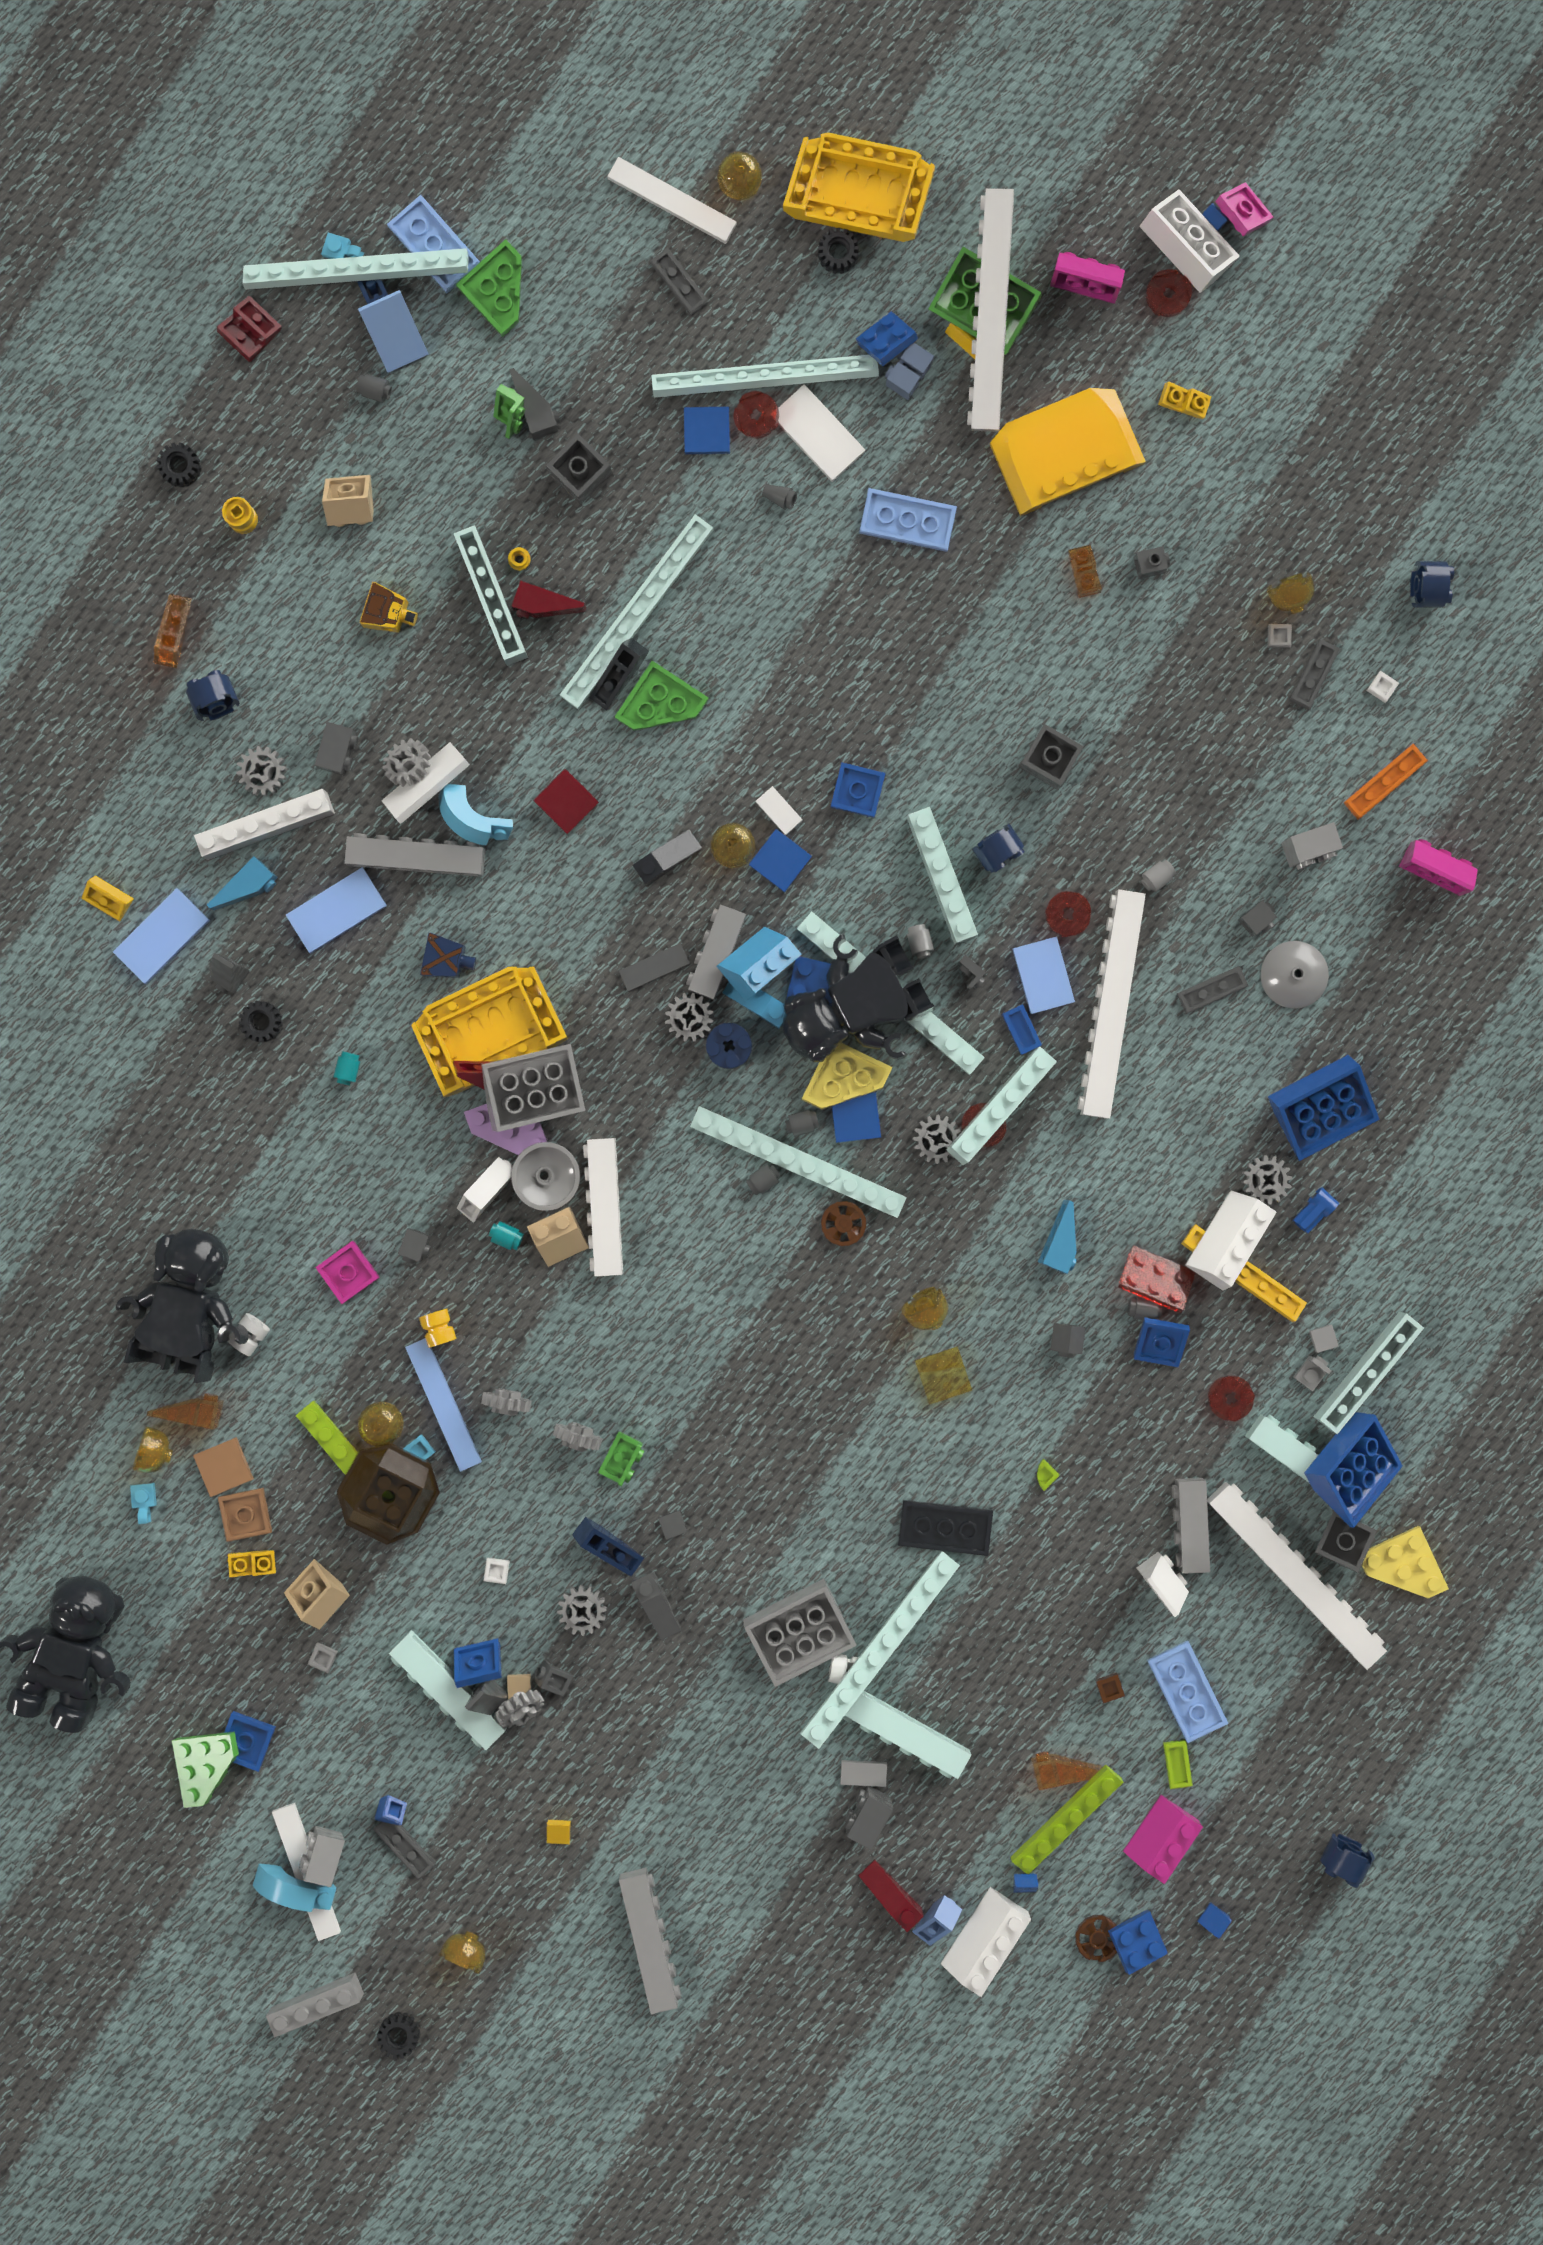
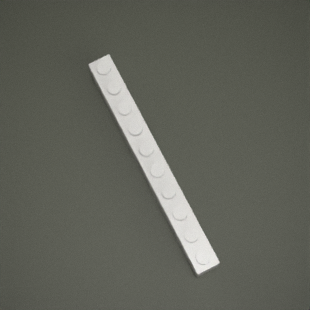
[967,188,1014,432]
[1077,890,1146,1119]
[1207,1482,1387,1670]

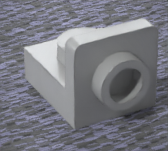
[1293,1355,1332,1391]

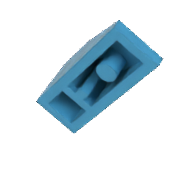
[207,856,278,910]
[722,982,785,1029]
[1038,1200,1076,1274]

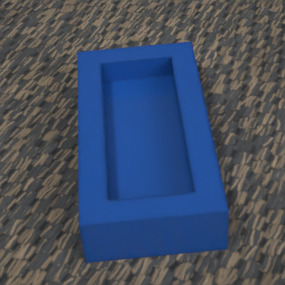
[1002,1004,1042,1055]

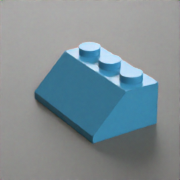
[716,927,802,1001]

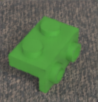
[493,384,525,439]
[598,1431,644,1487]

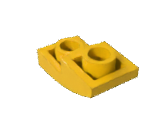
[1158,381,1211,419]
[228,1550,276,1578]

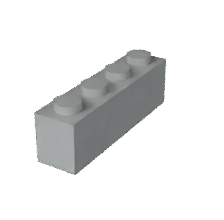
[686,904,746,1000]
[1172,1478,1210,1573]
[266,1973,364,2038]

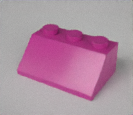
[1050,252,1125,304]
[1399,839,1478,896]
[1123,1795,1203,1884]

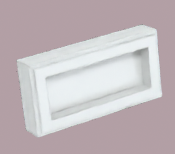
[756,786,802,836]

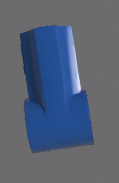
[1293,1187,1339,1234]

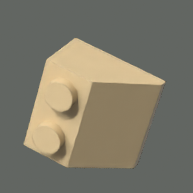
[322,475,374,527]
[527,1207,589,1267]
[284,1559,350,1630]

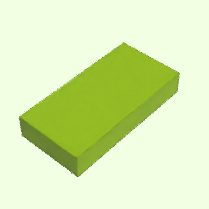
[1163,1740,1193,1789]

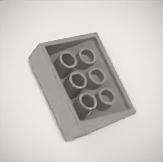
[481,1044,585,1132]
[743,1579,857,1687]

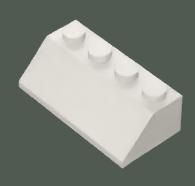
[1139,190,1240,293]
[1185,1191,1276,1290]
[941,1887,1031,1997]

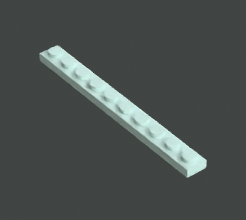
[243,248,468,290]
[652,355,879,397]
[560,514,713,710]
[797,911,985,1075]
[690,1106,907,1218]
[800,1551,960,1749]

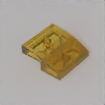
[915,1346,973,1405]

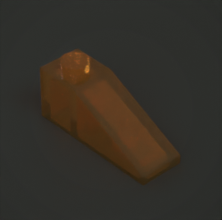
[154,593,192,669]
[146,1393,224,1430]
[1031,1752,1102,1791]

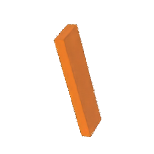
[1344,744,1428,820]

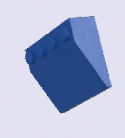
[1268,1055,1380,1161]
[1304,1412,1403,1528]

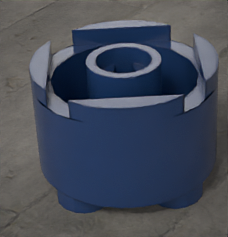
[1410,561,1454,608]
[186,670,240,721]
[972,823,1025,873]
[706,1023,752,1069]
[1320,1834,1375,1888]

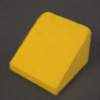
[547,1820,571,1844]

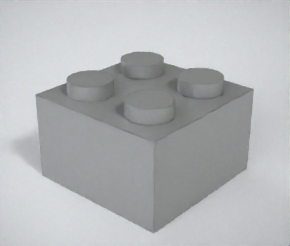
[1281,822,1343,870]
[299,1826,345,1887]

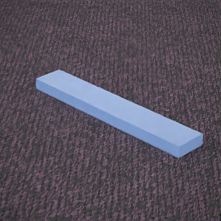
[405,1338,482,1472]

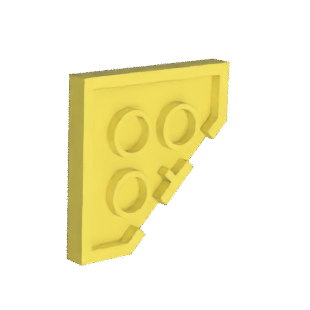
[802,1043,893,1109]
[1362,1526,1449,1598]

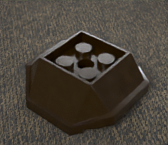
[337,1442,440,1545]

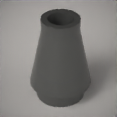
[762,484,797,510]

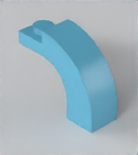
[438,784,513,845]
[253,1864,336,1912]

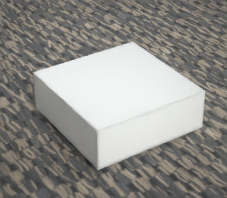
[1366,671,1399,703]
[484,1558,510,1584]

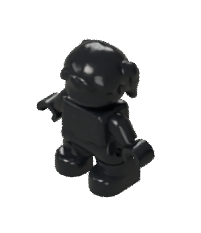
[783,934,935,1062]
[116,1229,248,1383]
[0,1575,131,1733]

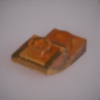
[1068,545,1102,598]

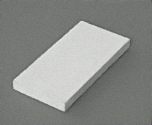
[771,384,865,482]
[382,742,470,824]

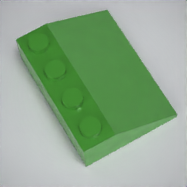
[928,247,1042,355]

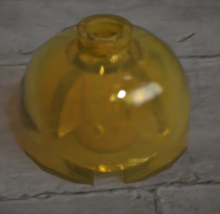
[717,151,762,201]
[1266,573,1314,614]
[710,823,755,868]
[902,1287,949,1330]
[358,1401,404,1446]
[133,1427,173,1473]
[439,1931,486,1974]

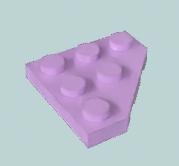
[464,1104,547,1155]

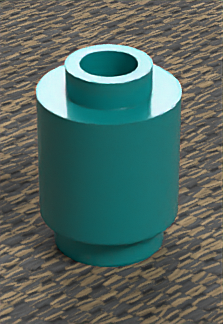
[333,1051,360,1086]
[488,1221,524,1251]

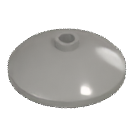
[1260,941,1329,1009]
[511,1142,580,1211]

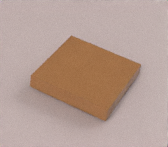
[193,1437,254,1497]
[218,1487,272,1542]

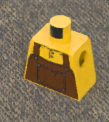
[359,582,418,633]

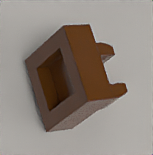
[1095,1673,1125,1704]

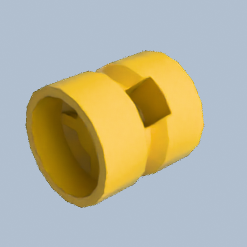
[222,497,258,534]
[419,1308,457,1348]

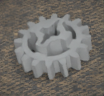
[383,738,431,787]
[236,746,288,796]
[665,993,714,1042]
[912,1115,961,1164]
[1241,1155,1293,1204]
[481,1388,532,1416]
[553,1422,603,1452]
[557,1584,607,1636]
[495,1690,544,1728]

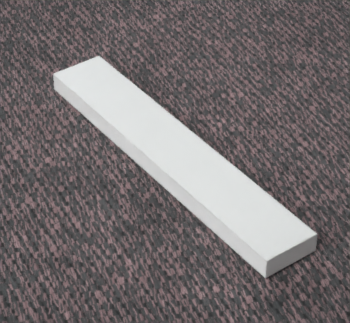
[607,157,737,244]
[272,1803,341,1941]

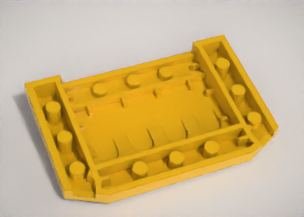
[783,133,935,242]
[990,388,1146,516]
[411,967,568,1097]

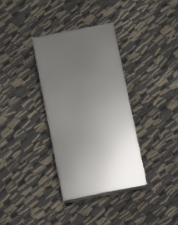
[840,1760,887,1787]

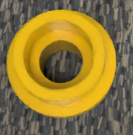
[508,547,531,571]

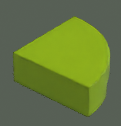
[1037,1459,1060,1491]

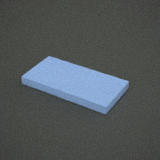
[387,195,480,293]
[859,488,957,552]
[286,867,387,954]
[113,888,210,984]
[1147,1640,1228,1743]

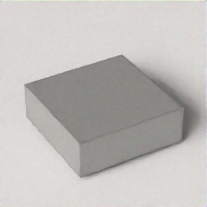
[1267,624,1292,648]
[1309,1324,1339,1353]
[307,1642,338,1673]

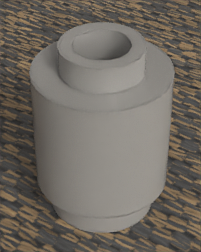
[1141,860,1176,892]
[907,924,934,959]

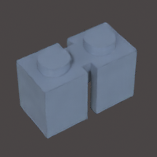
[885,343,934,400]

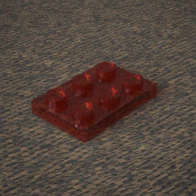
[1118,1245,1196,1313]

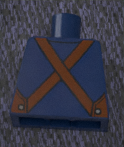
[420,933,476,978]

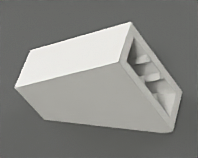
[457,1157,513,1223]

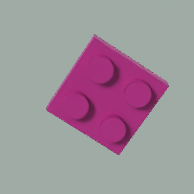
[1215,182,1273,236]
[315,1241,380,1304]

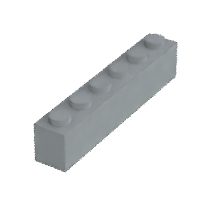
[345,833,485,877]
[619,1867,682,2014]

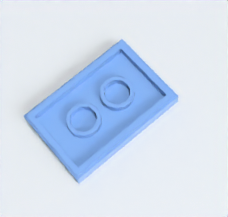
[358,290,429,373]
[1012,937,1075,1014]

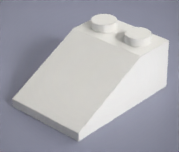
[1137,1552,1189,1617]

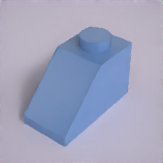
[912,1895,962,1946]

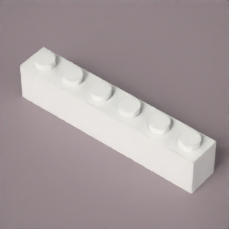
[194,789,335,860]
[583,1138,623,1276]

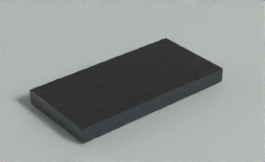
[898,1500,993,1556]

